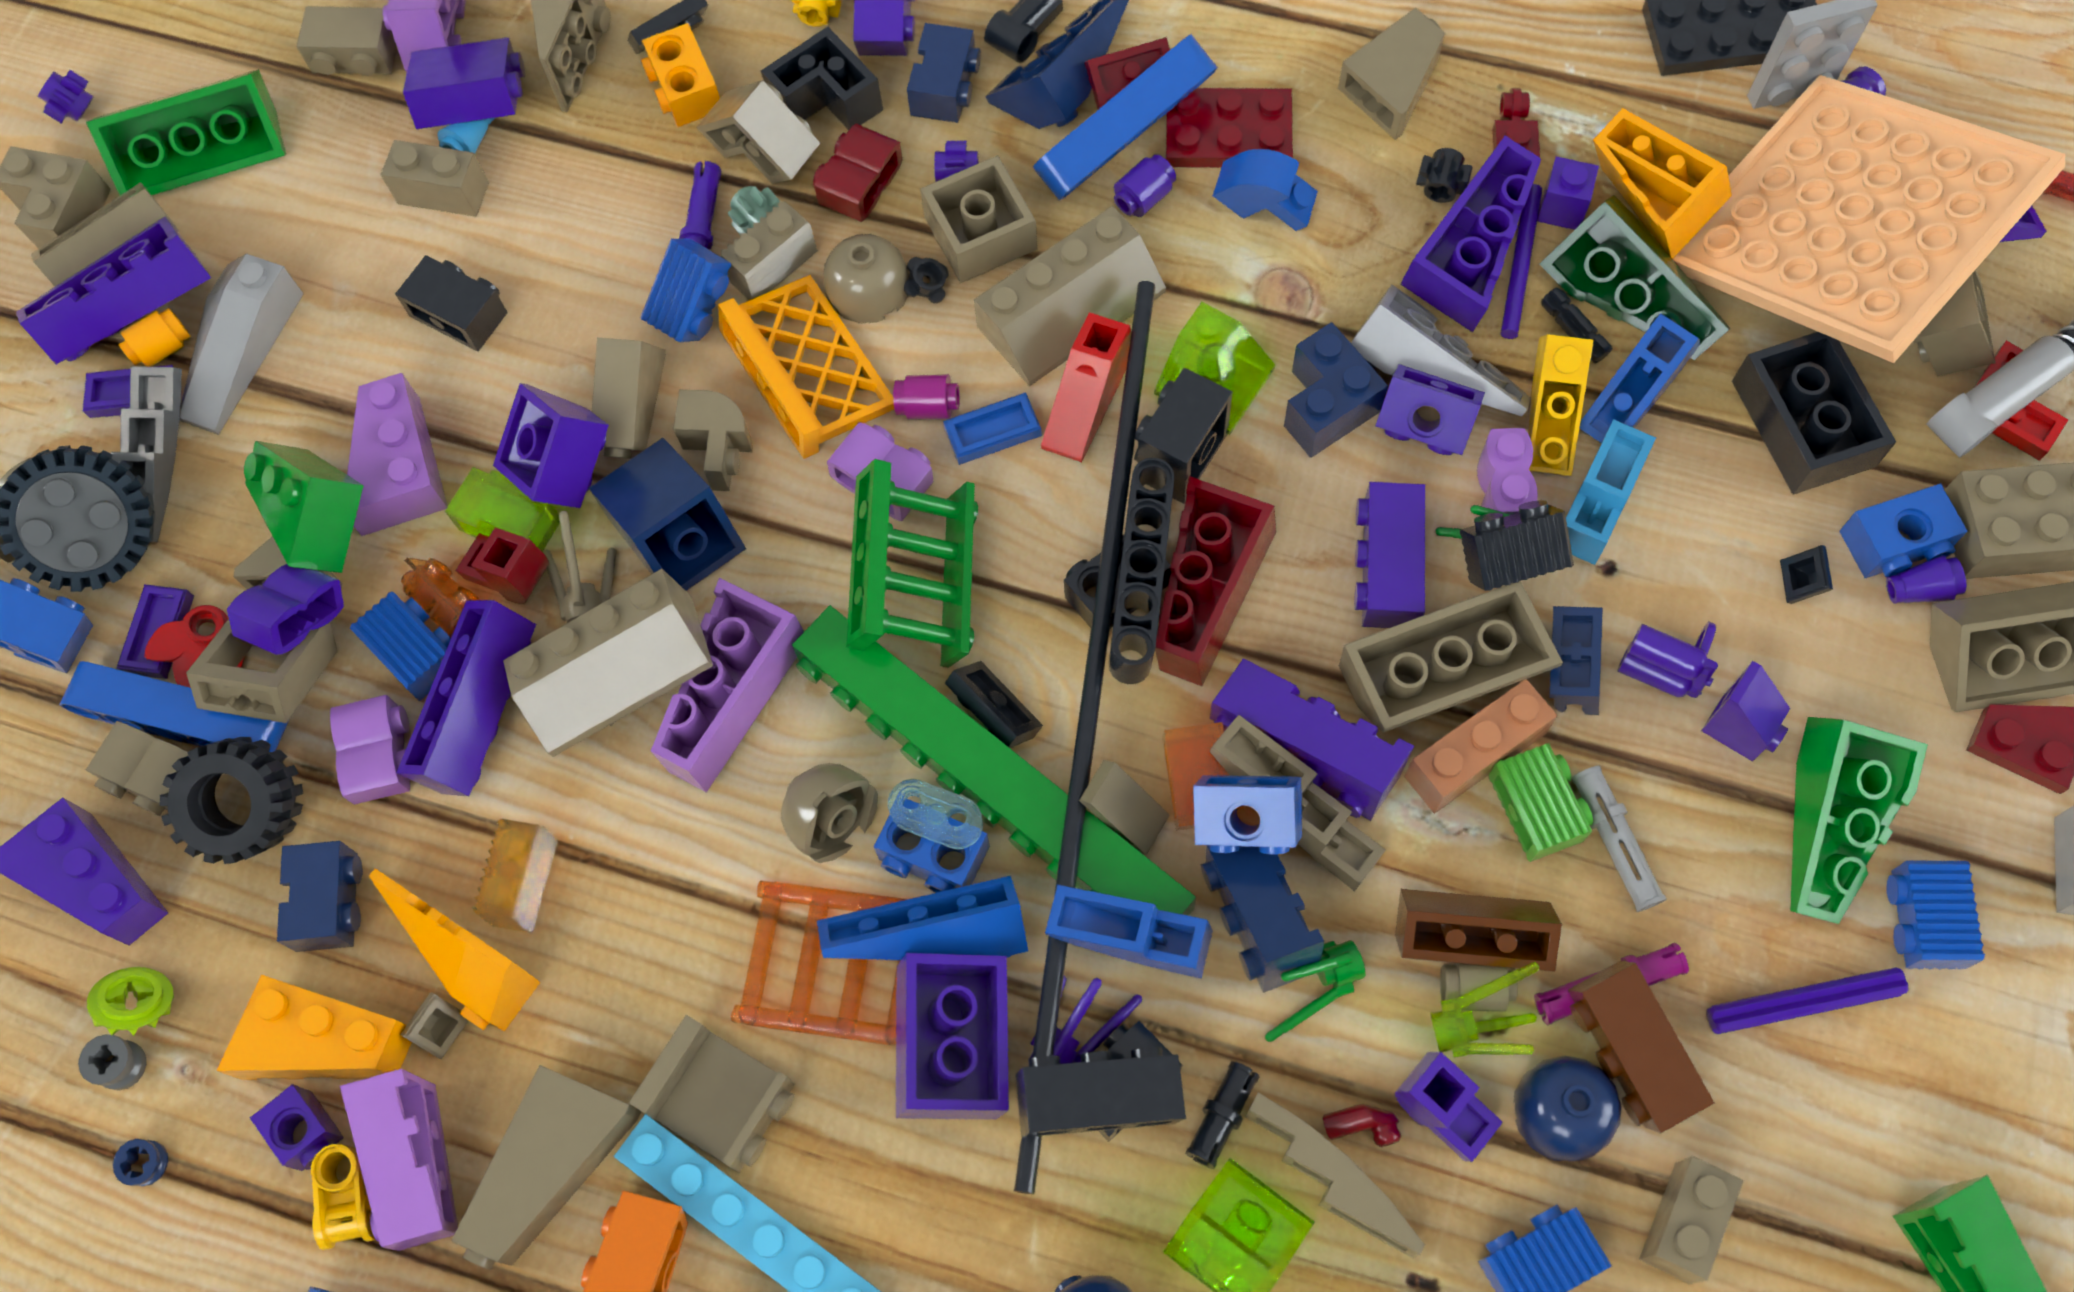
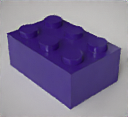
[896,953,1009,1120]

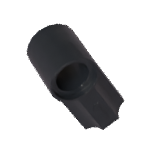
[984,0,1063,63]

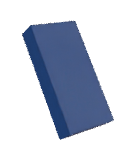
[943,392,1042,465]

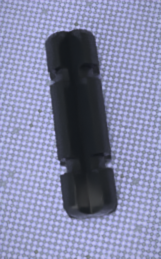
[1541,287,1612,363]

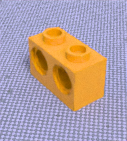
[641,23,720,127]

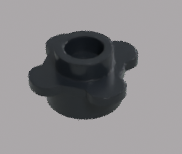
[904,257,949,303]

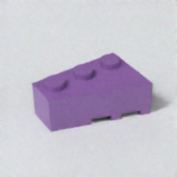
[383,0,466,74]
[347,373,448,536]
[340,1069,458,1251]

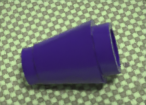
[1886,555,1966,604]

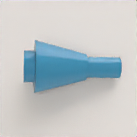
[437,118,495,154]

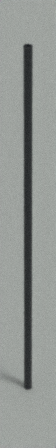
[1014,281,1155,1195]

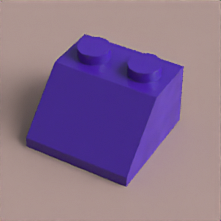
[493,383,609,508]

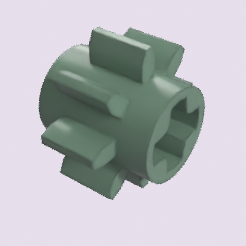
[728,186,780,236]

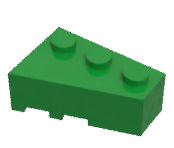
[1893,1175,2047,1292]

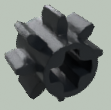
[1416,148,1473,203]

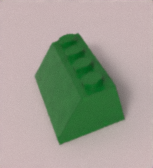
[86,69,286,195]

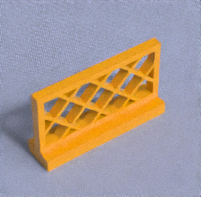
[718,275,895,459]

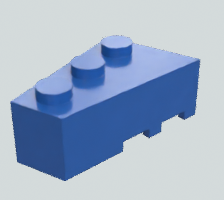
[0,578,93,673]

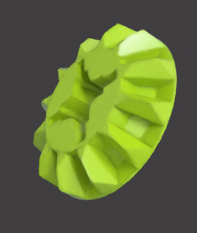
[87,967,174,1036]

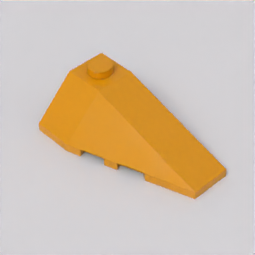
[369,868,541,1031]

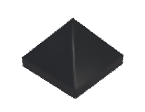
[1780,545,1833,604]

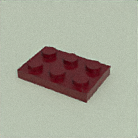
[1166,88,1293,168]

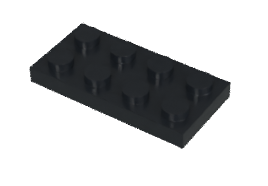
[1642,0,1817,76]

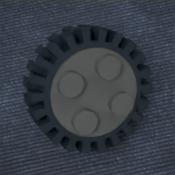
[0,445,156,592]

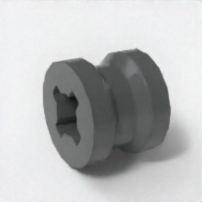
[78,1034,147,1090]

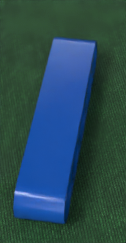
[1032,34,1218,201]
[59,661,289,752]

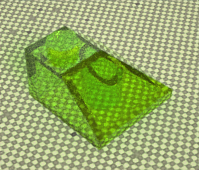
[1154,302,1275,435]

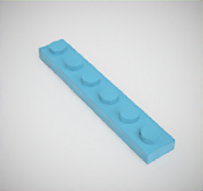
[613,1114,881,1292]

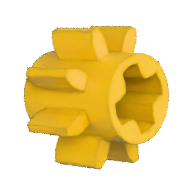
[790,0,842,27]

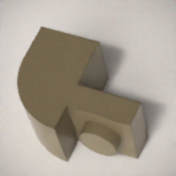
[674,389,753,491]

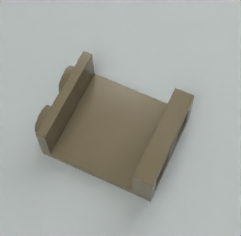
[629,1015,795,1173]

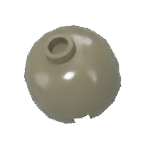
[824,234,909,323]
[781,763,878,863]

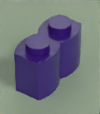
[227,564,344,655]

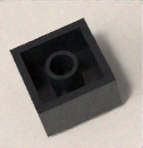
[1134,367,1233,504]

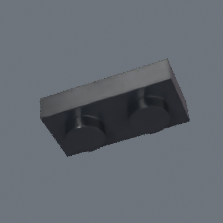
[627,0,708,55]
[945,661,1043,748]

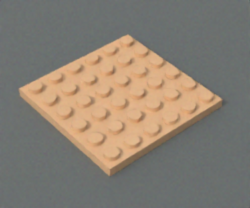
[1673,75,2065,363]

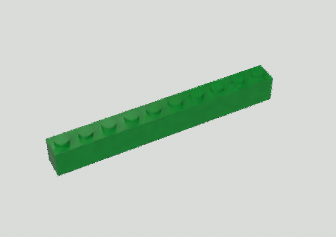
[792,605,1196,916]

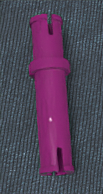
[1534,943,1689,1025]

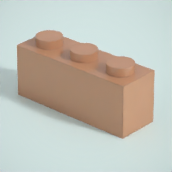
[1404,679,1558,814]

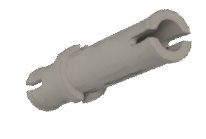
[1571,765,1667,912]

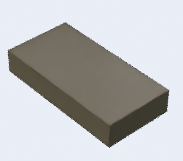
[1079,760,1170,855]

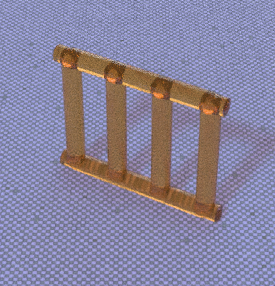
[731,880,907,1046]

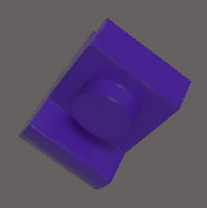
[1395,1052,1503,1162]

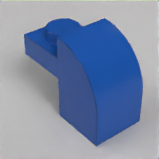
[1213,149,1318,231]

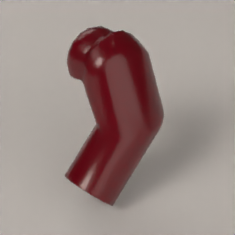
[1323,1104,1401,1147]

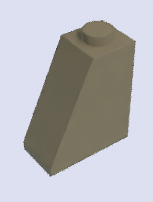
[1338,8,1445,140]
[592,337,666,459]

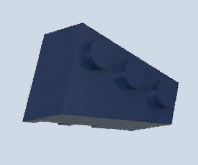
[1201,845,1324,993]

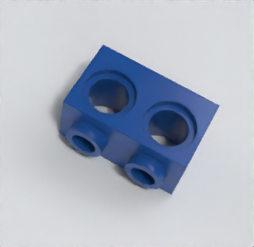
[874,795,990,893]

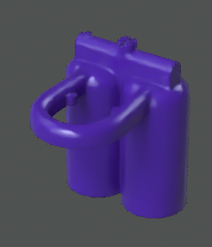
[1617,621,1718,698]

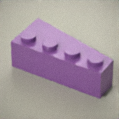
[651,578,804,792]

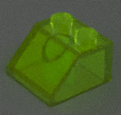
[1163,1158,1315,1292]

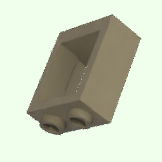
[186,619,337,723]

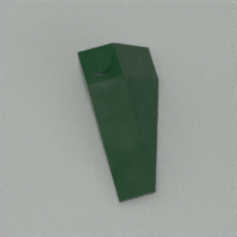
[1540,195,1730,360]

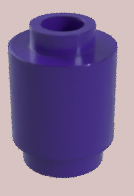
[1114,154,1176,217]

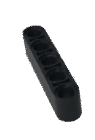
[1108,458,1174,685]

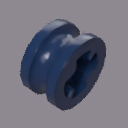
[113,1139,168,1187]

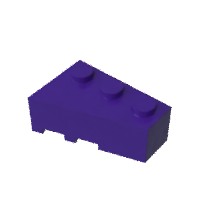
[0,797,169,946]

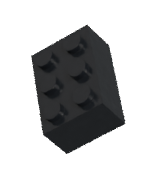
[1732,332,1896,495]

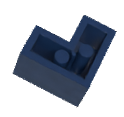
[1284,322,1388,458]

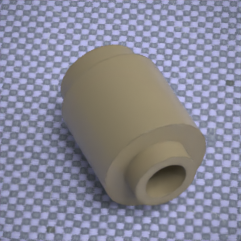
[1440,963,1518,1012]

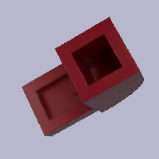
[455,527,550,604]

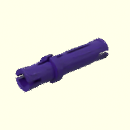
[679,161,722,250]

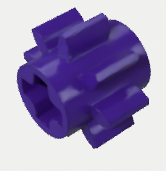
[37,70,94,124]
[934,141,979,182]

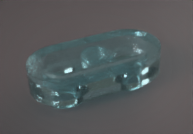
[888,779,983,849]

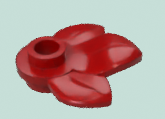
[144,605,244,688]

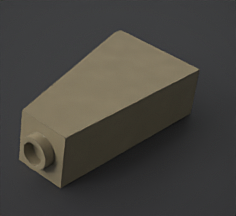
[451,1065,641,1270]

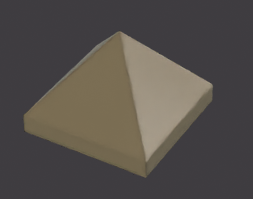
[400,992,468,1059]

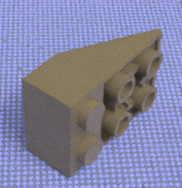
[531,0,611,112]

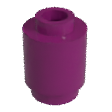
[893,374,960,420]

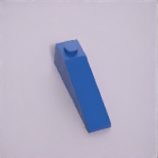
[817,875,1028,960]

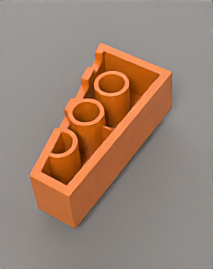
[581,1191,688,1292]

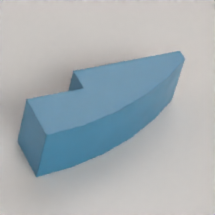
[1566,419,1656,565]

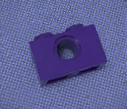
[1376,364,1485,455]

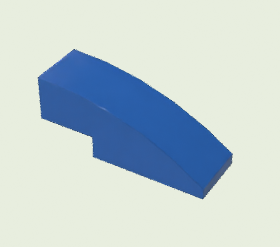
[1045,885,1213,979]

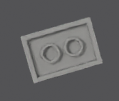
[1747,0,1878,109]

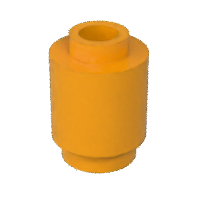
[119,308,191,367]

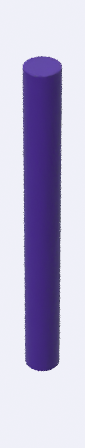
[1500,184,1542,339]

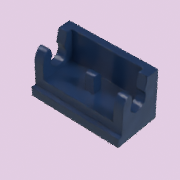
[1549,606,1603,715]

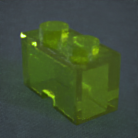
[445,467,560,552]

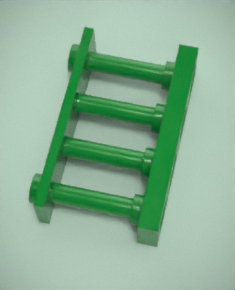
[846,459,978,668]

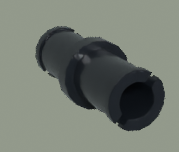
[1185,1061,1260,1169]

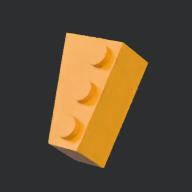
[1593,108,1732,259]
[216,975,412,1080]

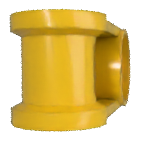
[311,1144,375,1250]

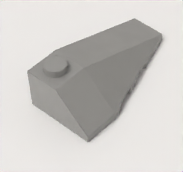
[180,254,303,435]
[1351,285,1531,417]

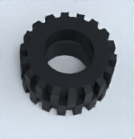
[160,737,303,864]

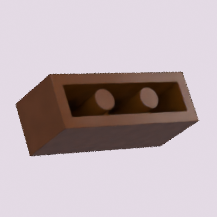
[1395,889,1562,972]
[1568,961,1715,1133]

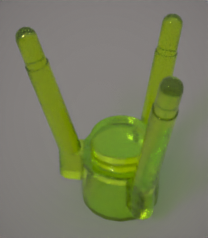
[1430,962,1540,1058]

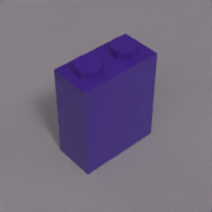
[403,37,525,130]

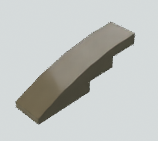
[1209,715,1386,891]
[1245,1092,1425,1258]

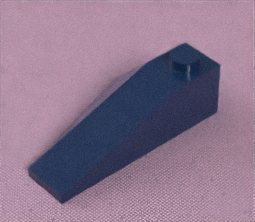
[985,0,1129,129]

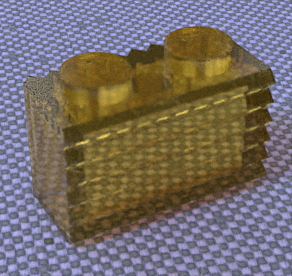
[471,819,558,933]

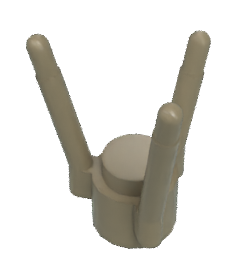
[543,511,616,623]

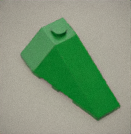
[1790,717,1928,924]

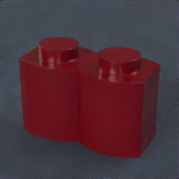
[813,123,903,222]

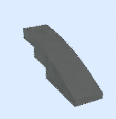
[111,366,182,542]

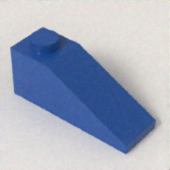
[1579,313,1700,444]

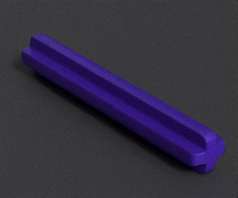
[1706,967,1909,1034]

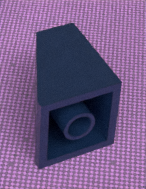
[589,438,746,591]

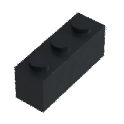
[1015,1047,1186,1138]

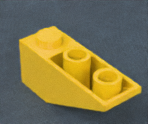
[1528,334,1593,476]

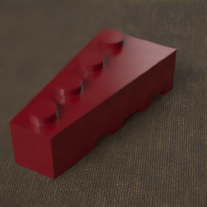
[1155,476,1276,686]

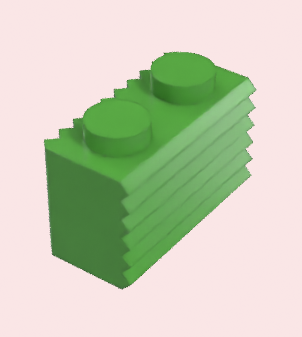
[1489,743,1593,862]

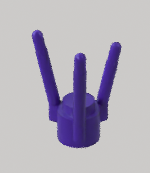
[1029,975,1142,1064]

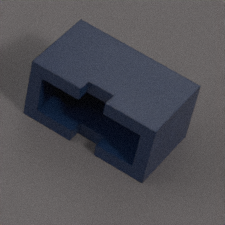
[906,23,981,123]
[277,841,363,952]

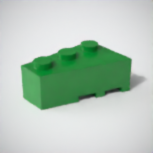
[244,441,364,573]

